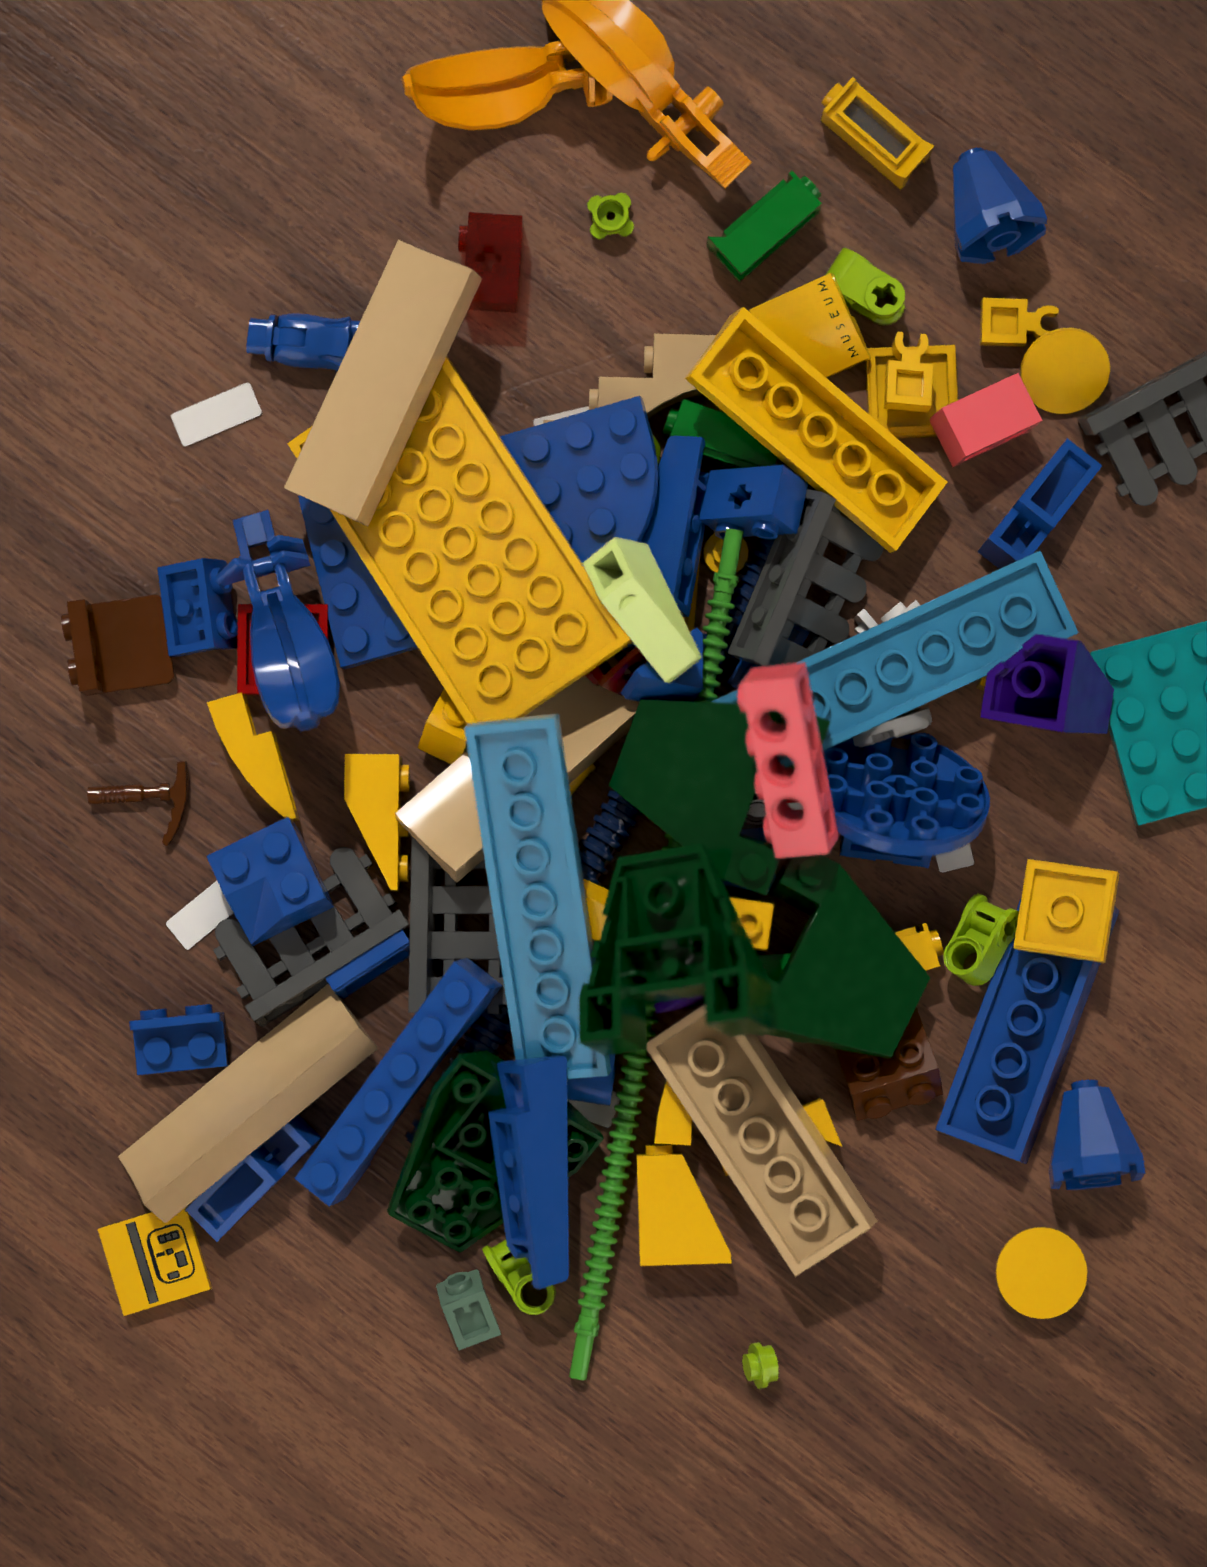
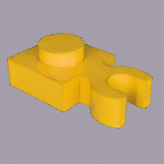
[980,298,1059,347]
[884,332,933,412]

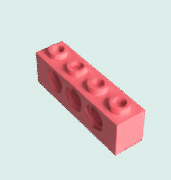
[737,662,839,858]

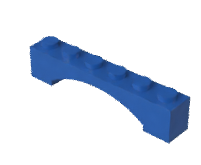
[294,958,503,1207]

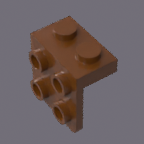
[61,595,175,696]
[835,1008,943,1121]

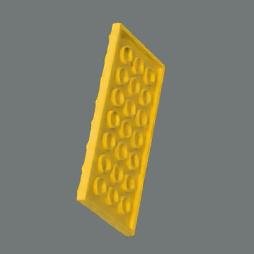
[287,357,633,724]

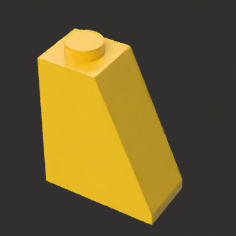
[636,1144,732,1266]

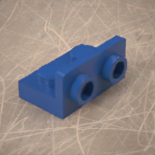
[157,558,238,657]
[129,1004,229,1075]

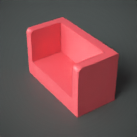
[929,373,1043,467]

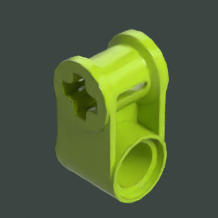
[825,248,905,326]
[943,893,1019,986]
[482,1239,556,1315]

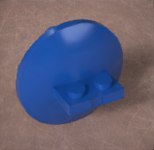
[823,733,990,868]

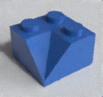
[206,817,334,946]

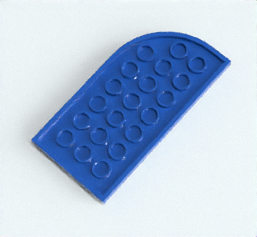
[298,395,658,669]

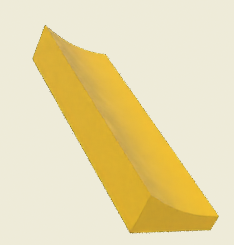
[684,307,948,553]

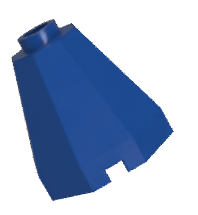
[953,147,1047,264]
[1048,1080,1145,1190]

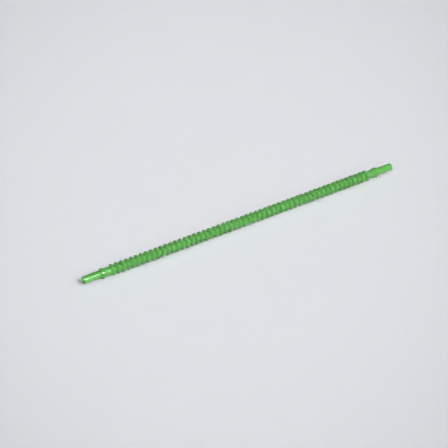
[569,528,744,1380]

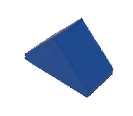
[621,627,703,702]

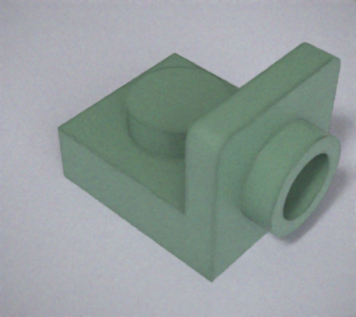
[436,1269,501,1350]

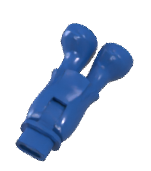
[246,313,360,371]

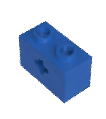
[699,465,808,540]

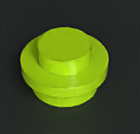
[742,1342,779,1389]

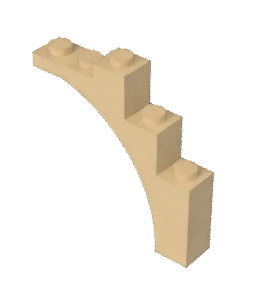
[543,333,716,424]

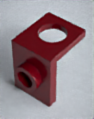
[585,646,648,696]

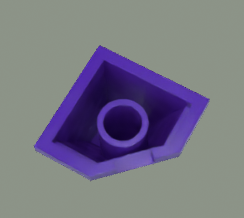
[980,634,1114,734]

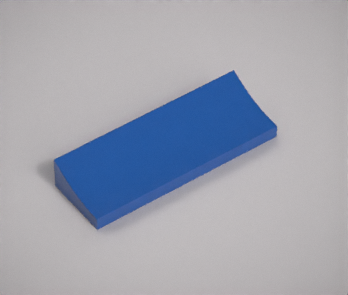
[935,899,1120,1164]

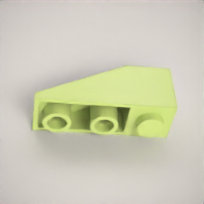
[583,537,702,683]

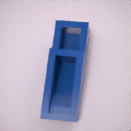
[977,438,1102,569]
[185,1114,321,1242]

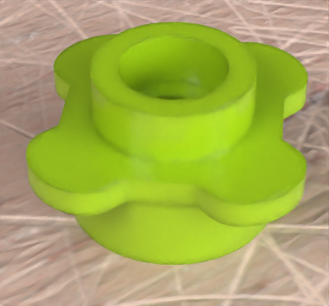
[587,193,634,240]

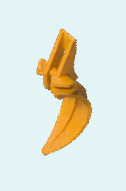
[542,0,752,189]
[401,41,613,130]

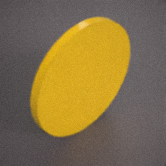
[1020,328,1110,414]
[996,1227,1087,1319]

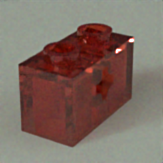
[458,212,524,313]

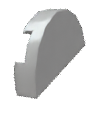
[852,707,933,748]

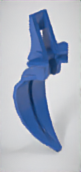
[216,510,340,732]

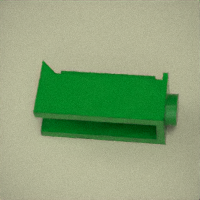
[706,171,822,283]
[663,399,777,469]

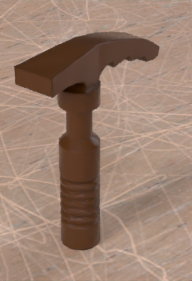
[87,761,187,846]

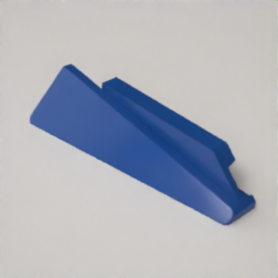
[622,436,709,652]
[488,1056,569,1289]

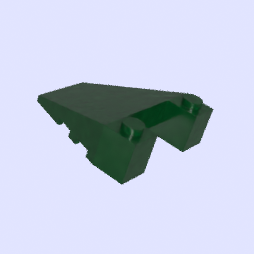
[609,699,830,895]
[579,843,773,1055]
[754,854,931,1058]

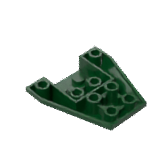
[387,1051,604,1253]

